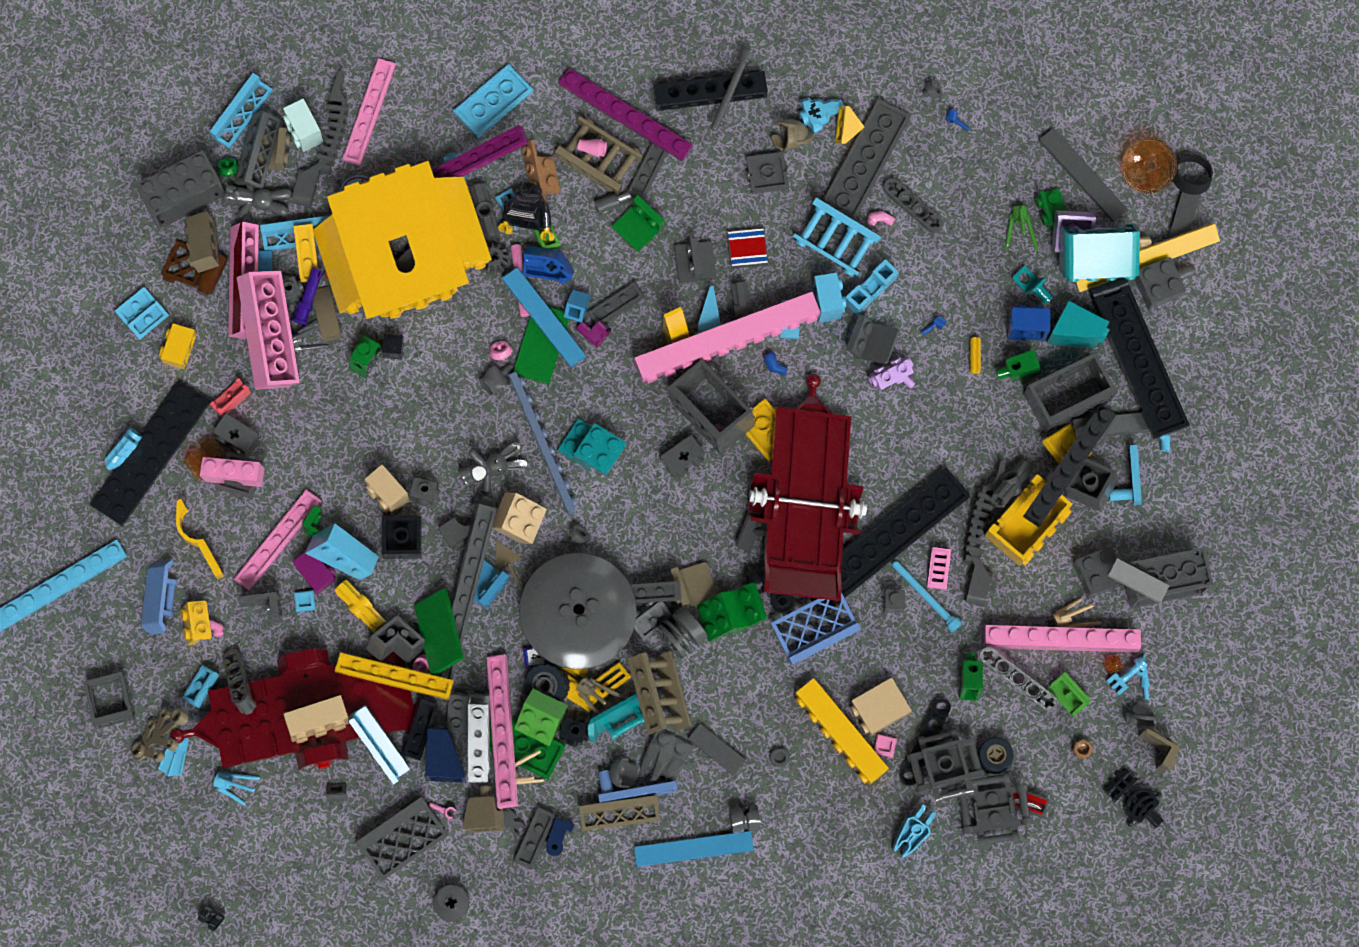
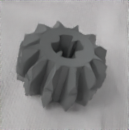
[481,243,510,276]

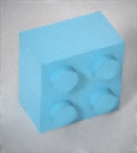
[812,273,846,322]

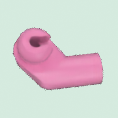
[867,211,896,226]
[209,620,224,637]

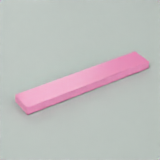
[342,58,396,166]
[234,489,322,592]

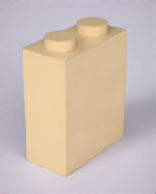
[850,678,912,737]

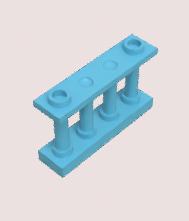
[793,198,882,277]

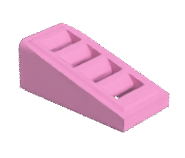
[927,547,951,590]

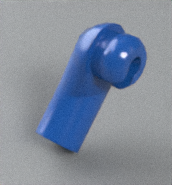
[764,351,788,376]

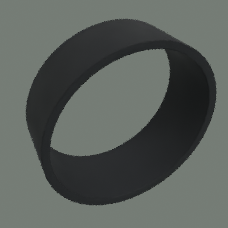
[1171,155,1213,195]

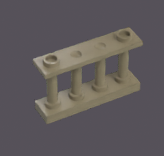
[555,116,643,196]
[628,651,692,734]

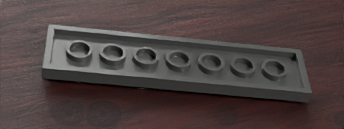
[814,99,911,242]

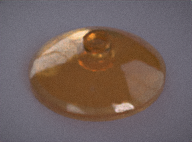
[1121,137,1177,194]

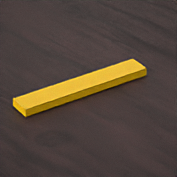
[335,652,454,700]

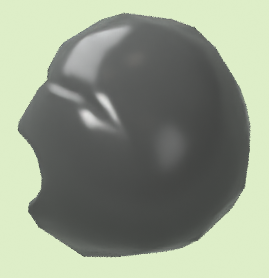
[610,758,637,788]

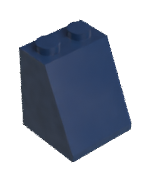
[425,726,466,783]

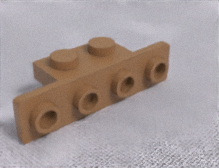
[522,140,561,202]

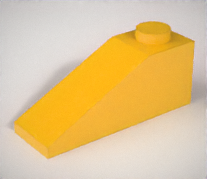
[662,307,690,344]

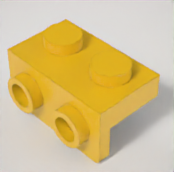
[180,601,212,645]

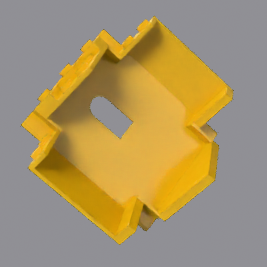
[313,161,492,319]

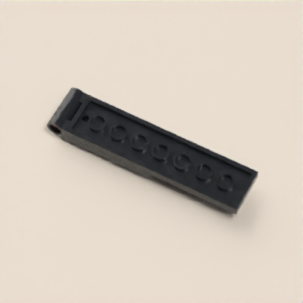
[1088,277,1190,440]

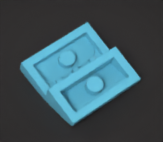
[114,287,169,340]

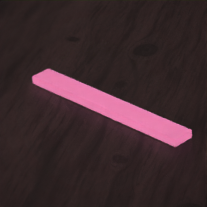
[487,654,518,809]

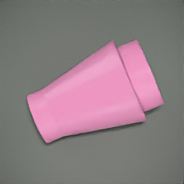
[578,139,607,158]

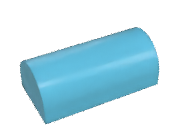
[182,665,220,709]

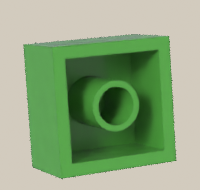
[514,689,568,746]

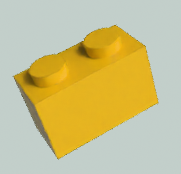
[159,323,197,370]

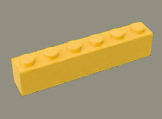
[795,678,889,786]

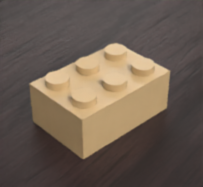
[284,695,349,744]

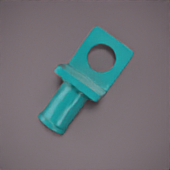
[1012,266,1053,304]

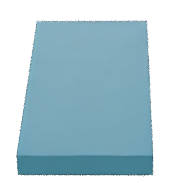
[453,63,534,138]

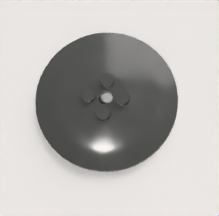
[519,553,637,669]

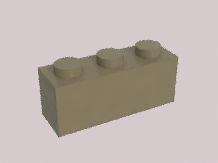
[185,211,220,273]

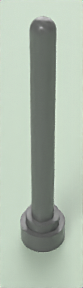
[711,49,754,131]

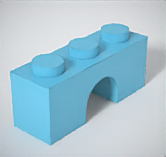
[845,259,899,316]

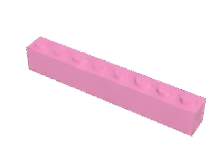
[983,625,1141,653]

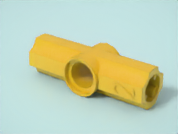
[334,580,386,633]

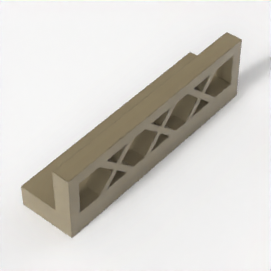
[579,795,660,832]

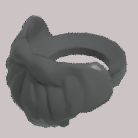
[1125,702,1158,727]

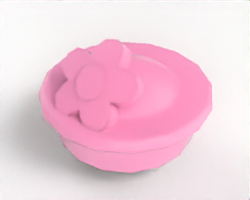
[489,341,512,360]
[413,655,430,674]

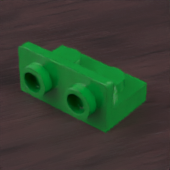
[1035,189,1066,230]

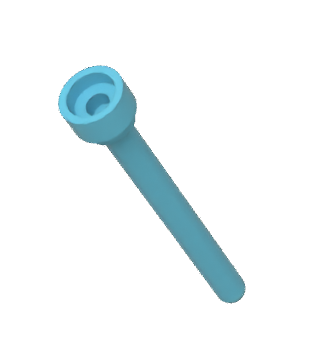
[892,561,963,633]

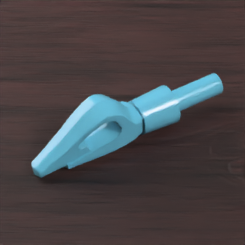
[1136,654,1150,700]

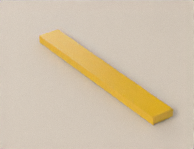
[1075,223,1220,292]

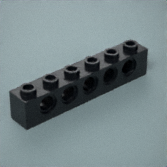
[653,69,768,111]

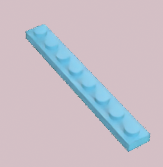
[0,540,127,632]

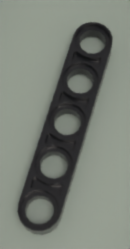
[900,698,951,787]

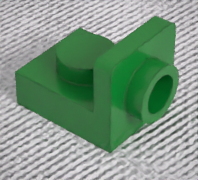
[302,505,323,537]

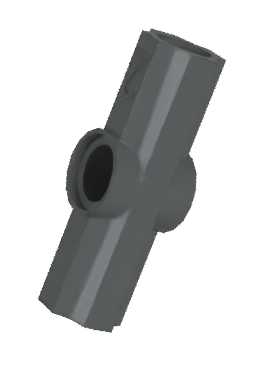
[470,183,500,242]
[731,282,754,320]
[990,460,1034,508]

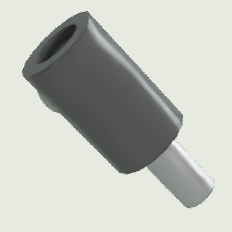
[594,192,631,214]

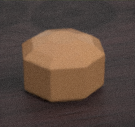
[1072,739,1093,759]

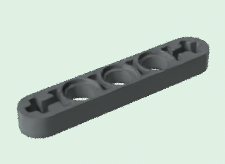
[979,644,1058,711]

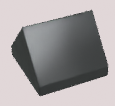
[326,784,347,802]

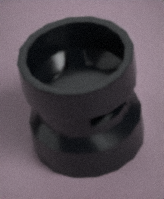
[197,904,225,932]

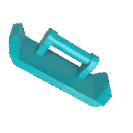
[588,693,645,743]

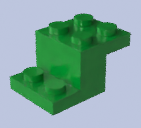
[696,582,767,642]

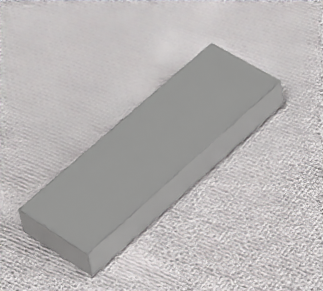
[1108,558,1170,604]

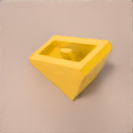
[835,106,864,144]

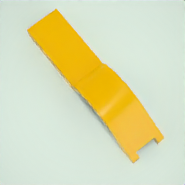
[176,499,224,580]

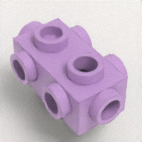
[868,357,915,390]

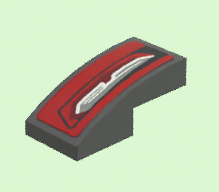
[1014,791,1050,818]

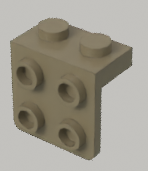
[257,127,291,171]
[668,562,718,609]
[1139,728,1180,773]

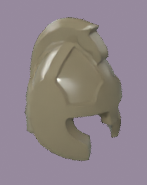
[771,120,815,151]

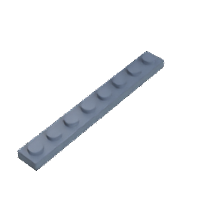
[509,372,577,516]

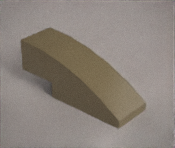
[313,286,342,342]

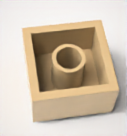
[364,465,409,515]
[492,493,547,544]

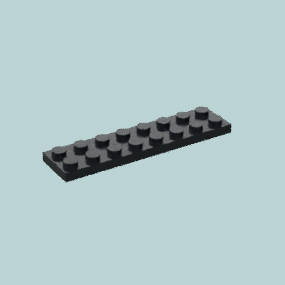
[90,380,211,527]

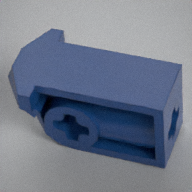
[523,246,574,284]

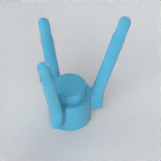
[213,771,260,805]

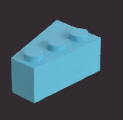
[305,524,379,580]

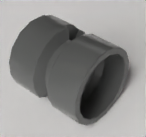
[729,805,760,834]

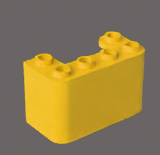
[984,474,1073,567]

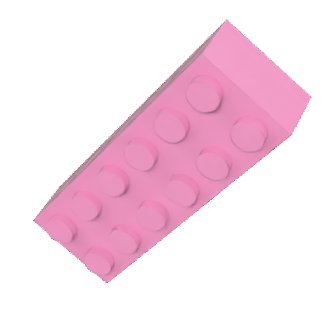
[237,271,300,390]

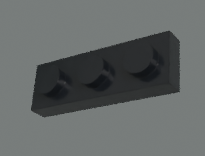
[400,699,438,761]

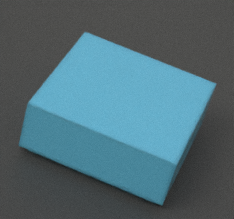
[294,590,316,612]

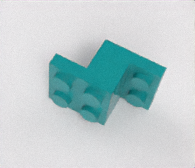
[558,419,627,476]

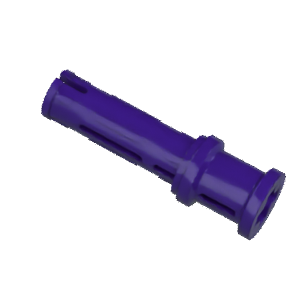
[291,268,323,326]

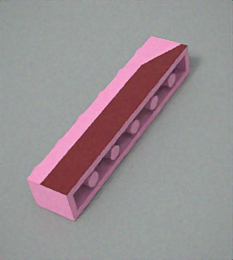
[228,222,259,339]

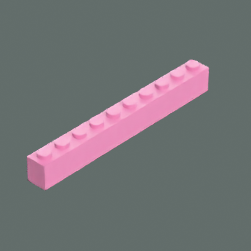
[634,292,821,383]

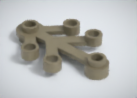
[131,708,189,762]

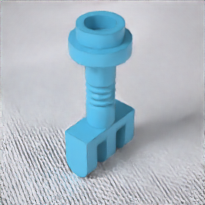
[1106,657,1148,696]

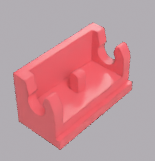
[209,378,251,418]

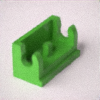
[1048,672,1092,717]

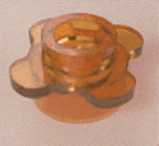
[1103,656,1125,673]

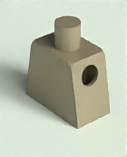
[462,786,505,833]

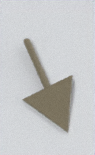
[496,539,523,594]

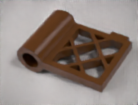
[161,241,228,296]

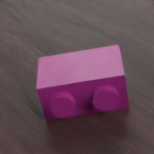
[293,553,336,595]

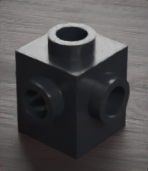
[559,717,589,747]

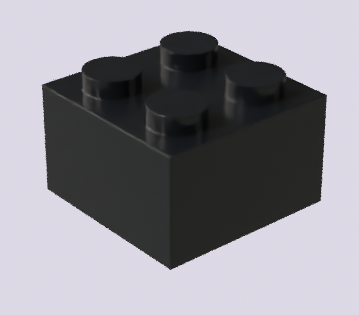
[382,516,422,559]

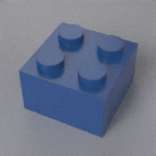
[1007,305,1050,341]

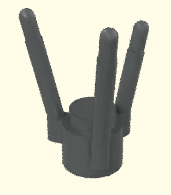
[291,319,329,353]

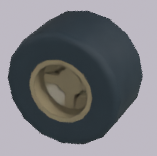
[977,737,1014,774]

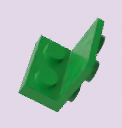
[612,195,665,252]

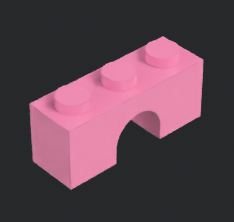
[200,457,265,487]

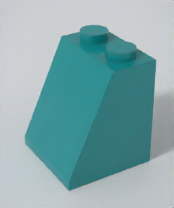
[1047,301,1110,348]

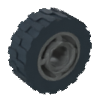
[524,663,570,702]

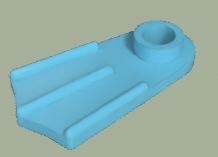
[158,738,189,777]

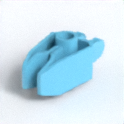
[892,804,936,858]

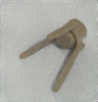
[576,677,626,716]

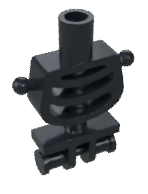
[1103,768,1164,828]

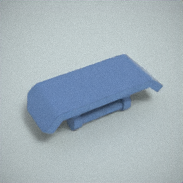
[141,559,177,635]

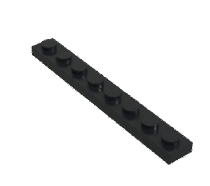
[1023,404,1116,528]

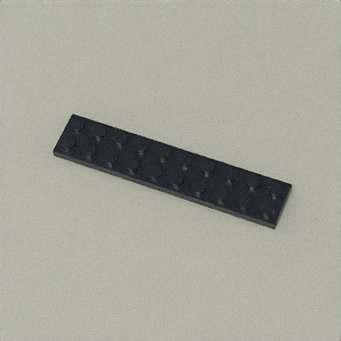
[808,468,971,614]

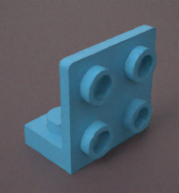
[474,560,510,610]

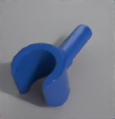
[946,109,970,131]
[921,316,947,335]

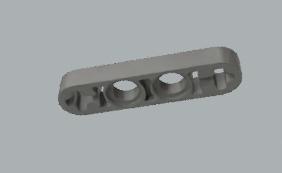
[884,178,943,233]

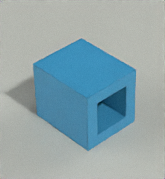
[564,290,591,323]

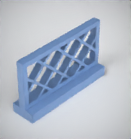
[770,593,861,665]

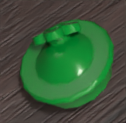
[217,158,239,177]

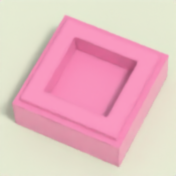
[874,734,897,758]

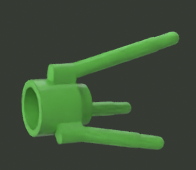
[1005,206,1038,251]

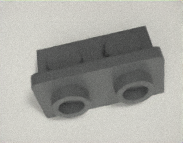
[634,602,673,641]

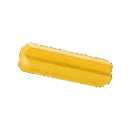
[970,337,981,374]

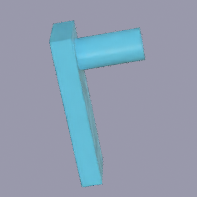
[1110,445,1142,505]

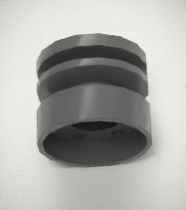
[656,606,708,659]

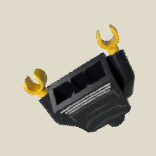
[498,185,555,241]

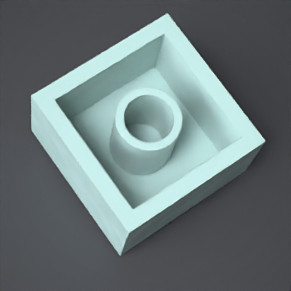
[282,99,323,152]

